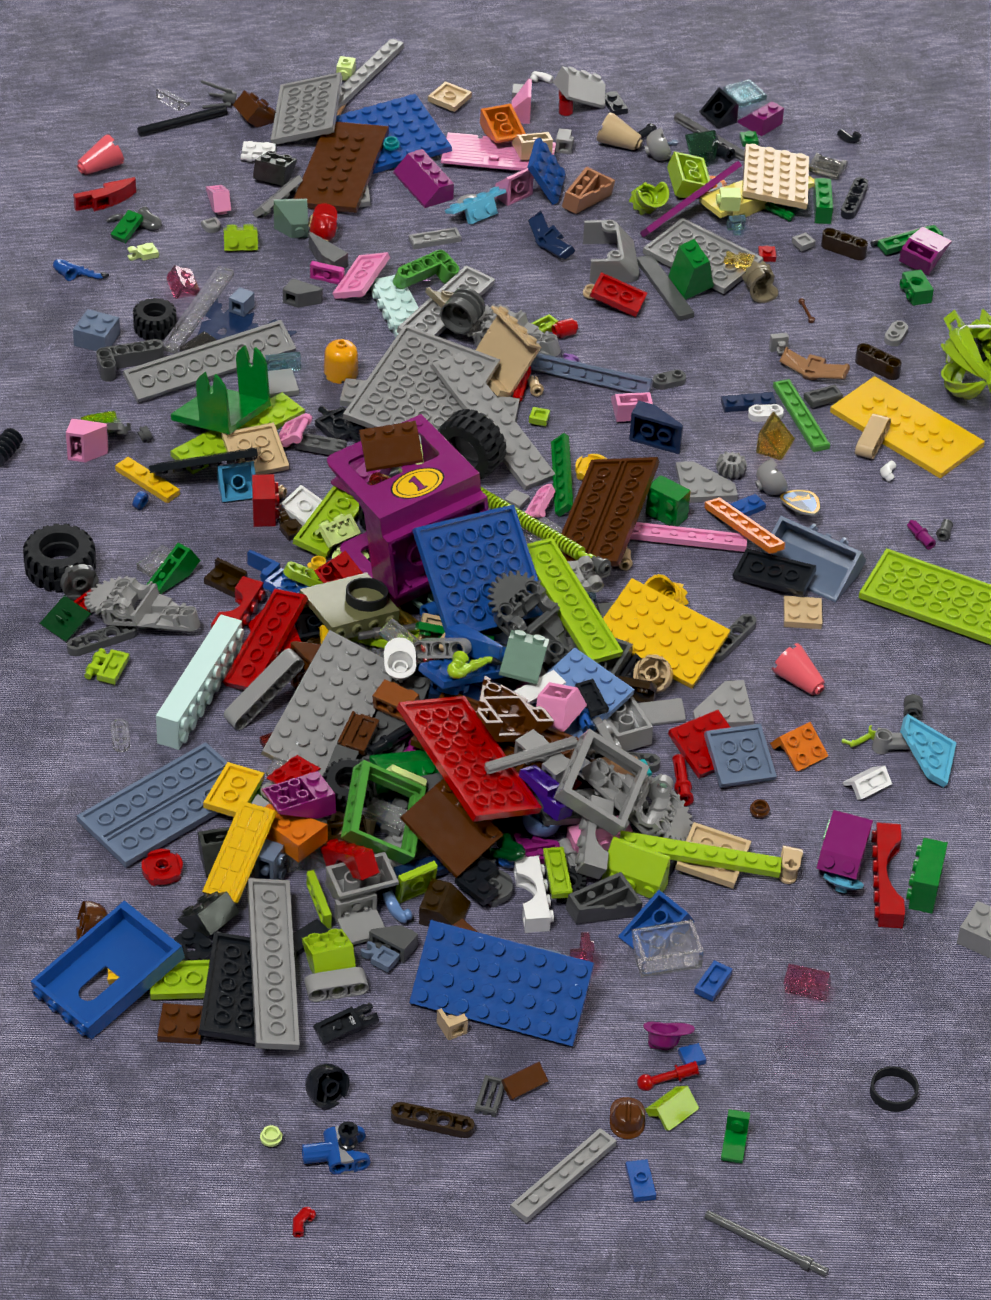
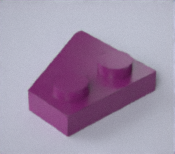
[514,833,560,864]

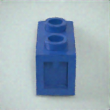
[247,550,280,590]

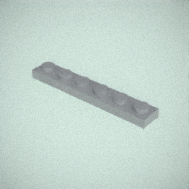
[510,1128,617,1223]

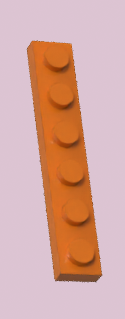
[704,497,785,554]

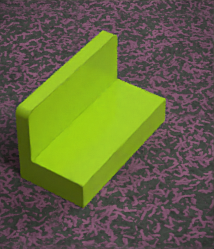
[645,1086,699,1131]

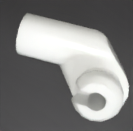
[530,71,554,84]
[880,460,896,482]

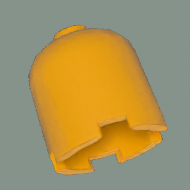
[324,339,359,384]

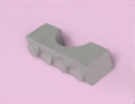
[575,795,614,879]

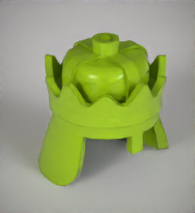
[629,182,669,215]

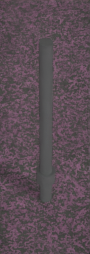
[704,1210,829,1277]

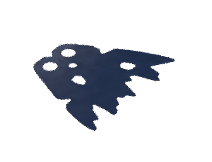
[195,297,297,347]

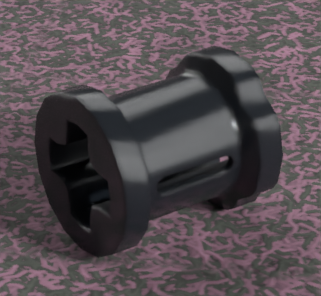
[338,1121,358,1151]

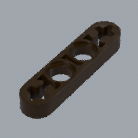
[391,1102,474,1138]

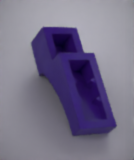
[519,764,573,821]

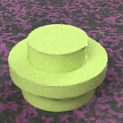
[260,1125,282,1147]

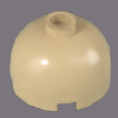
[633,655,673,694]

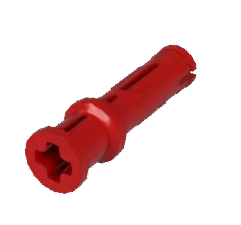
[672,754,694,806]

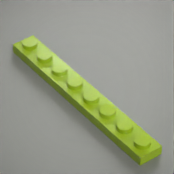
[619,830,782,878]

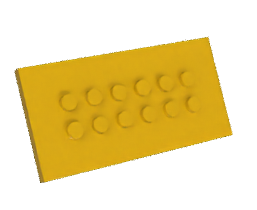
[830,376,985,479]

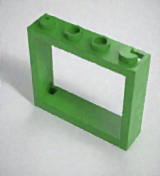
[341,760,426,865]

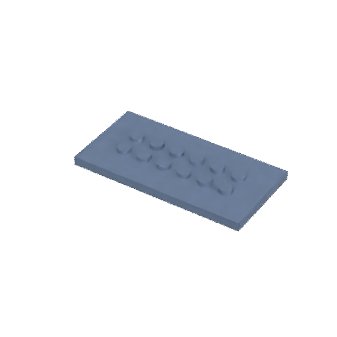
[77,742,227,867]

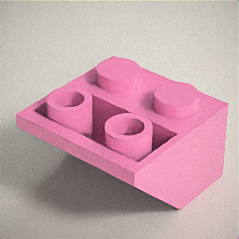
[611,392,653,422]
[66,419,108,462]
[536,682,587,732]

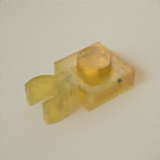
[724,251,755,269]

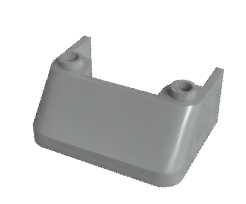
[583,219,639,283]

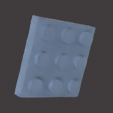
[704,723,777,788]

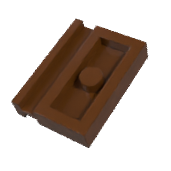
[337,711,379,755]

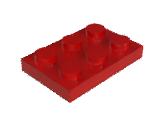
[590,272,647,317]

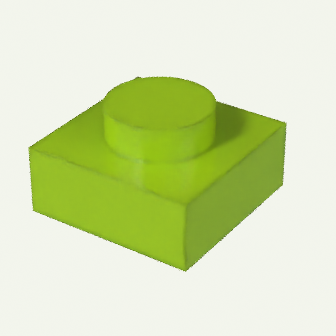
[529,407,550,426]

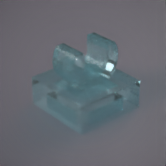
[726,215,746,235]

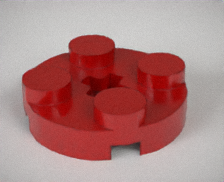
[141,849,183,886]

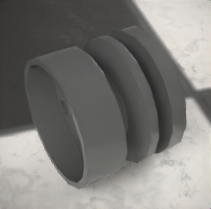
[440,287,485,334]

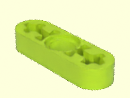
[283,561,322,587]

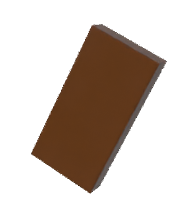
[501,1061,548,1100]

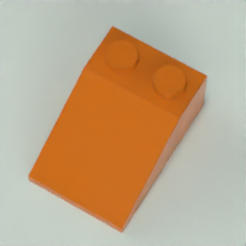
[480,104,526,143]

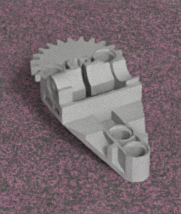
[463,304,561,356]
[84,576,201,632]
[582,758,693,841]

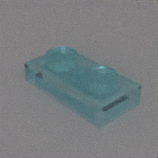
[265,352,301,371]

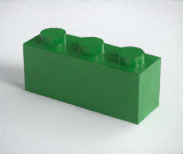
[813,178,833,224]

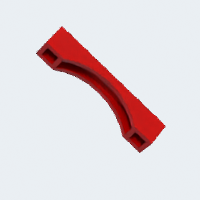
[871,823,905,929]

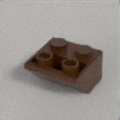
[233,90,276,128]

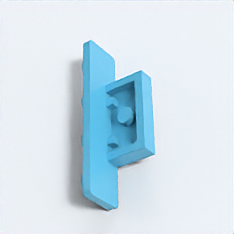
[445,187,506,224]

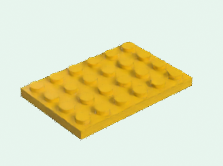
[603,578,730,689]

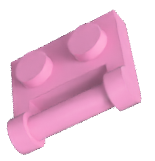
[279,413,312,448]

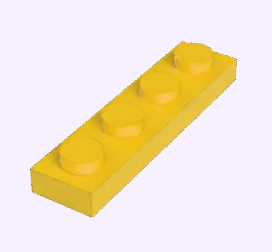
[115,457,180,503]

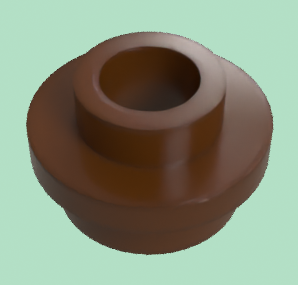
[750,799,770,818]

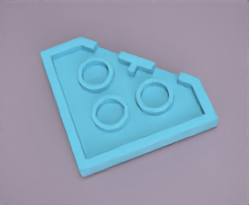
[900,714,956,787]

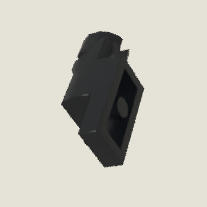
[313,1003,379,1045]

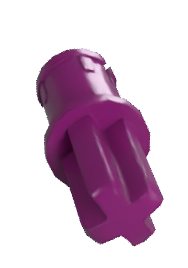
[907,520,936,550]

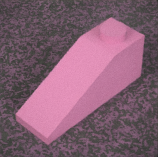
[206,185,231,215]

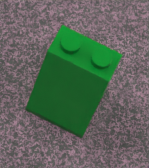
[668,239,714,300]

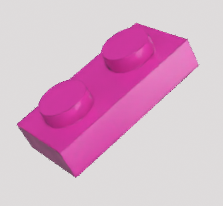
[310,261,344,285]

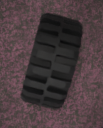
[438,409,506,480]
[23,523,96,592]

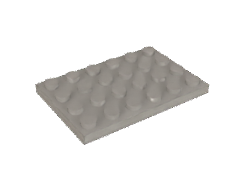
[271,72,343,144]
[643,218,763,294]

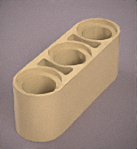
[855,413,891,459]

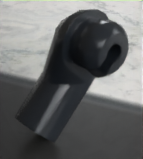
[637,123,657,139]
[837,129,861,143]

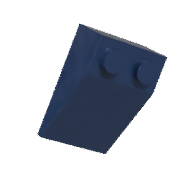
[629,401,683,454]

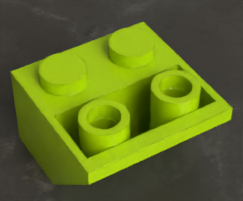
[302,929,356,973]

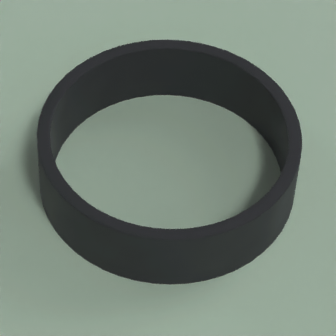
[345,577,388,612]
[870,1066,919,1112]

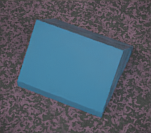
[217,461,256,502]

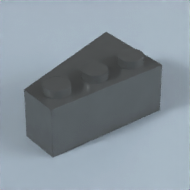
[565,872,643,924]

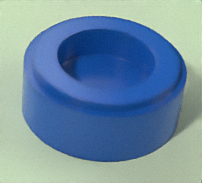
[132,491,149,510]

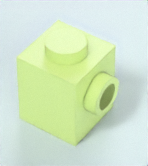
[336,56,356,81]
[716,187,741,211]

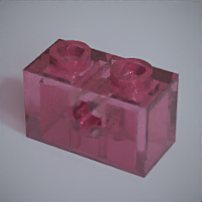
[784,964,831,1001]

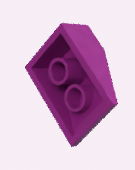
[816,810,873,879]

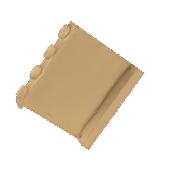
[476,306,541,397]

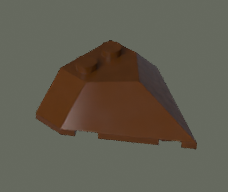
[476,676,554,743]

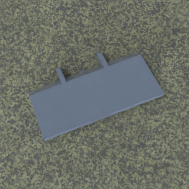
[761,516,867,603]

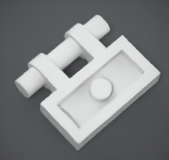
[241,141,276,162]

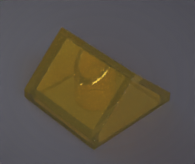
[756,412,795,460]

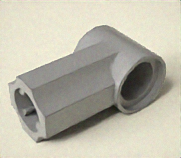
[872,728,910,754]

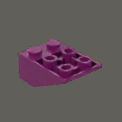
[899,227,952,275]
[262,771,336,819]

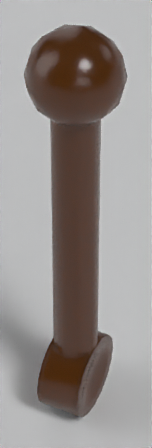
[798,298,815,323]

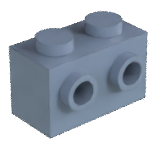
[255,839,286,880]

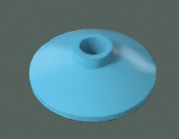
[823,873,864,893]

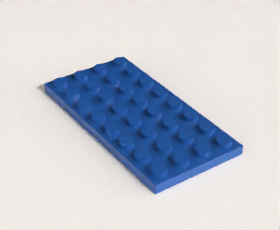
[409,920,595,1046]

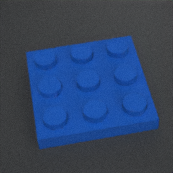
[527,137,565,205]

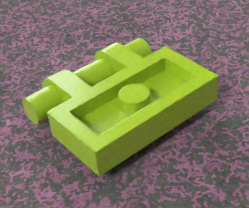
[84,648,130,685]

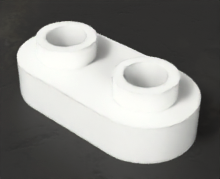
[748,404,784,422]

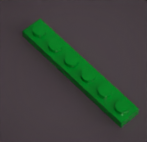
[551,433,573,517]

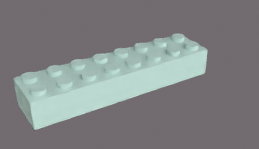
[156,615,244,750]

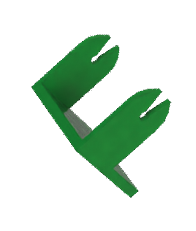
[171,345,271,435]

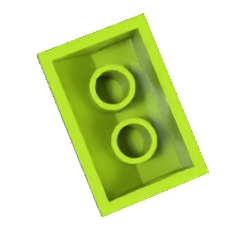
[667,151,712,198]
[602,837,671,898]

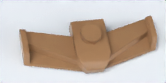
[779,347,850,380]

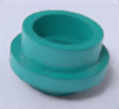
[383,136,400,151]

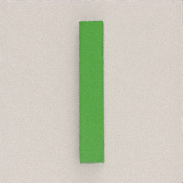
[773,379,830,452]

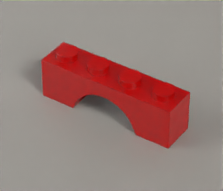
[211,576,266,629]
[320,839,380,880]

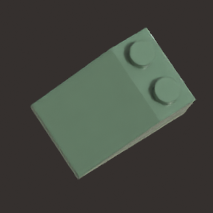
[499,630,549,684]

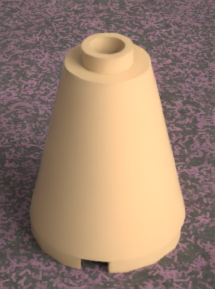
[597,113,643,151]

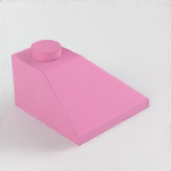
[511,79,532,124]
[495,168,534,206]

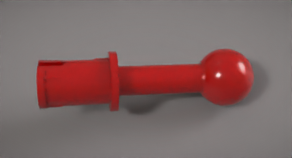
[637,1061,699,1091]

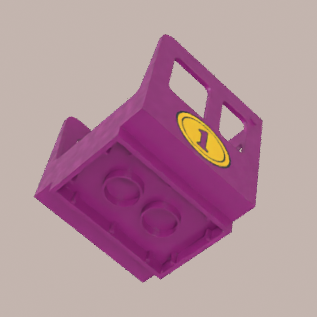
[327,414,489,607]

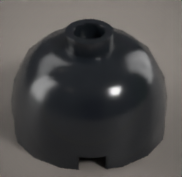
[305,1063,350,1109]

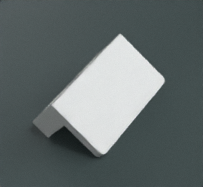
[843,766,892,800]

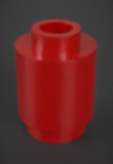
[551,318,578,338]

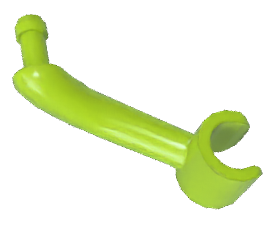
[842,725,879,747]

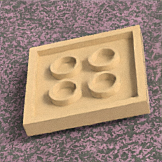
[222,422,289,475]
[675,822,751,888]

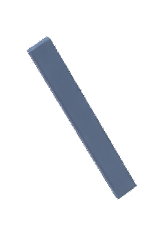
[530,353,652,393]

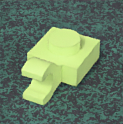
[127,243,159,261]

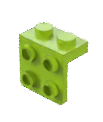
[223,224,258,251]

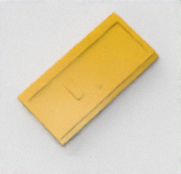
[202,801,277,903]

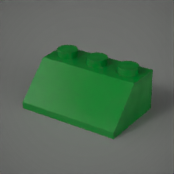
[369,750,439,794]

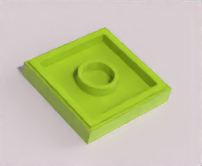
[395,861,438,904]

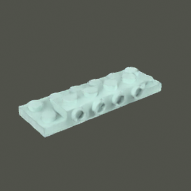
[370,275,419,338]

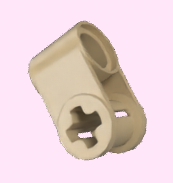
[779,845,803,884]

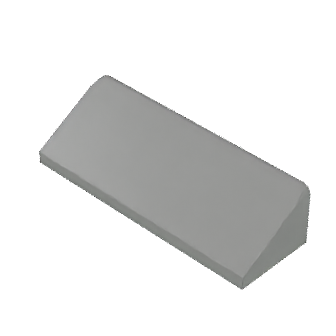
[637,698,686,725]

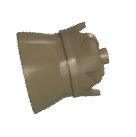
[741,261,778,303]

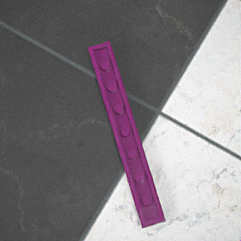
[640,161,742,238]

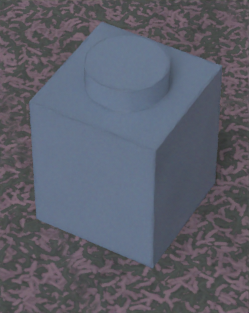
[229,287,254,317]

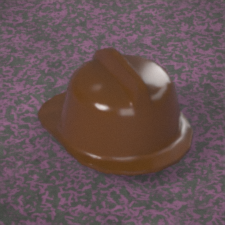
[610,1097,645,1140]

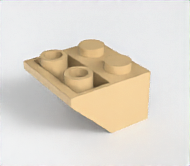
[512,132,553,161]

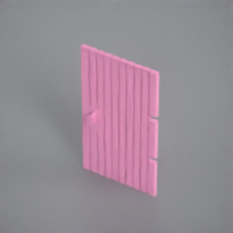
[441,132,556,171]

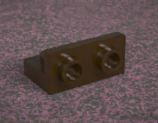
[204,558,248,598]
[615,675,657,702]

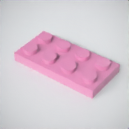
[333,252,390,299]

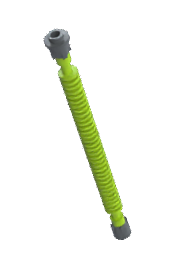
[481,487,611,577]

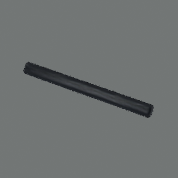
[137,105,227,136]

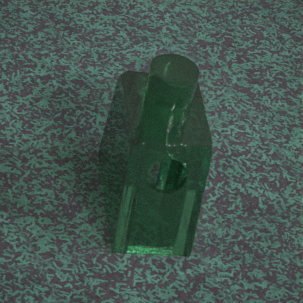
[685,130,718,167]

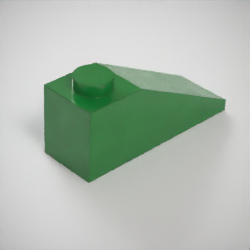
[146,543,201,594]

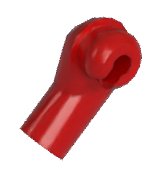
[292,1207,316,1238]

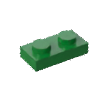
[111,210,144,244]

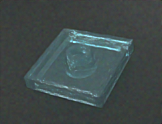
[723,79,767,108]

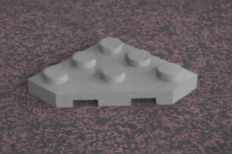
[675,461,738,503]
[693,680,754,727]

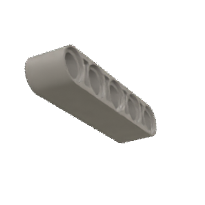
[224,648,304,730]

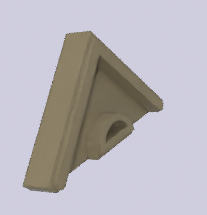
[425,287,454,308]

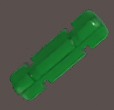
[765,202,794,222]

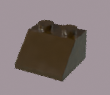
[419,878,471,927]

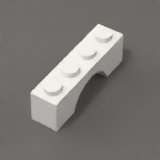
[514,856,554,933]

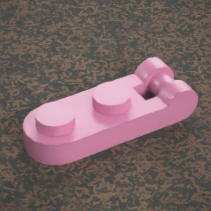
[525,484,556,518]

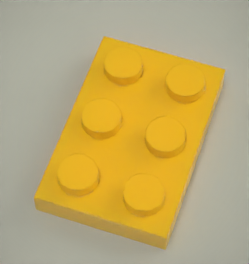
[203,762,265,817]

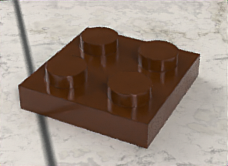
[157,1003,202,1045]

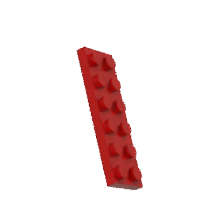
[223,589,308,690]

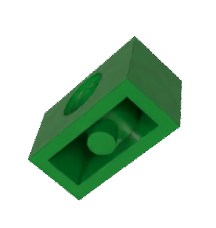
[900,269,934,306]

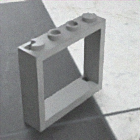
[554,729,649,836]

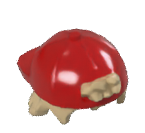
[308,203,338,242]

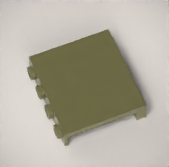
[299,573,400,639]

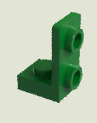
[721,1109,750,1163]

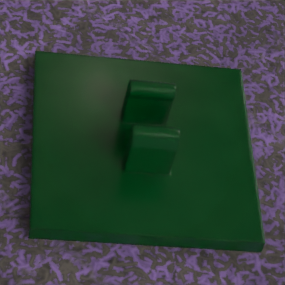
[39,595,91,643]

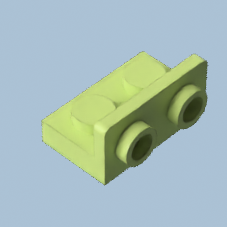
[315,513,361,548]

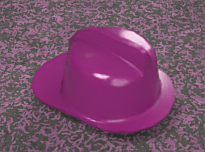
[643,1022,695,1050]

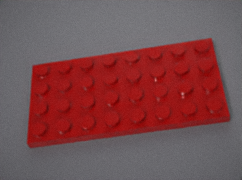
[397,696,542,822]

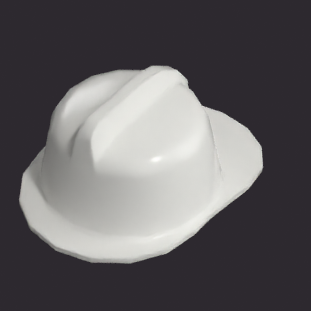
[384,637,416,683]

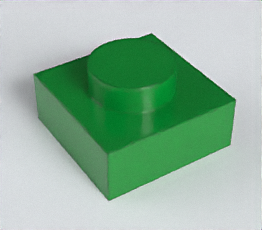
[739,131,759,147]

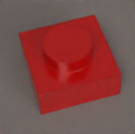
[758,246,776,262]

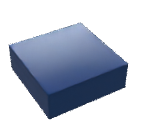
[678,1043,706,1066]

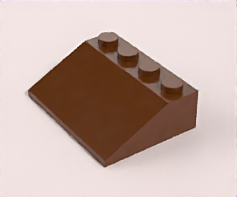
[400,778,504,878]

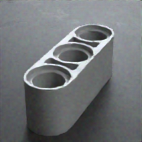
[413,638,472,659]
[304,967,369,1002]

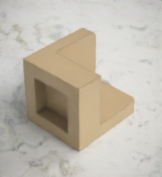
[437,1009,468,1041]

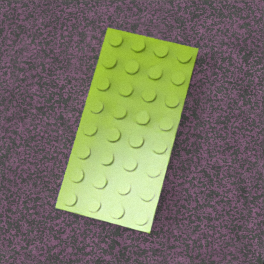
[858,548,991,645]

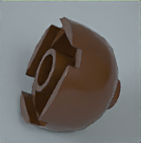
[76,901,108,941]

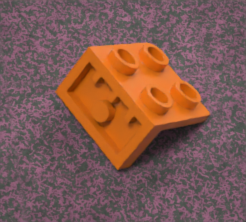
[770,722,828,772]

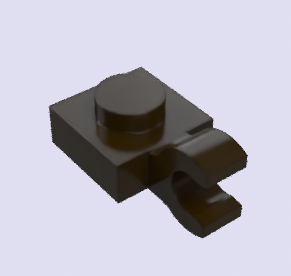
[278,510,302,541]

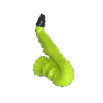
[447,651,502,679]

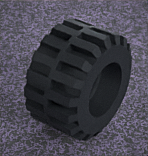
[133,298,177,340]
[323,758,374,813]

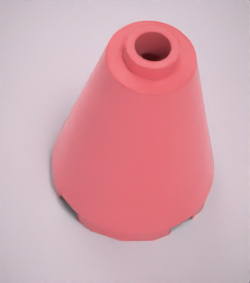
[77,134,124,175]
[772,643,825,695]

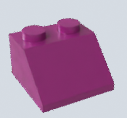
[738,102,784,136]

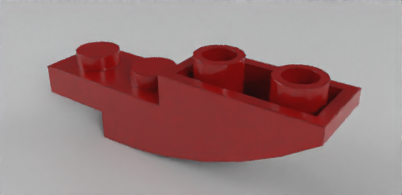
[73,177,136,212]

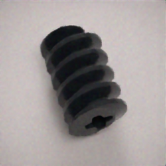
[0,428,23,466]

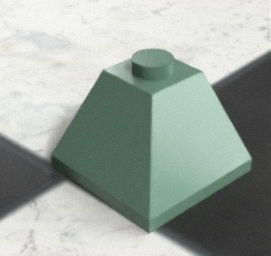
[274,199,308,238]

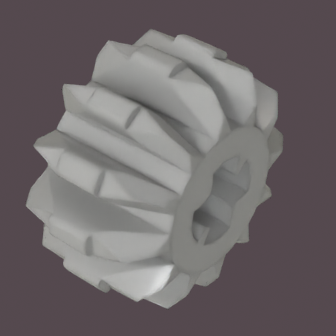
[716,451,747,480]

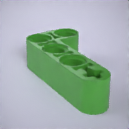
[393,250,460,289]

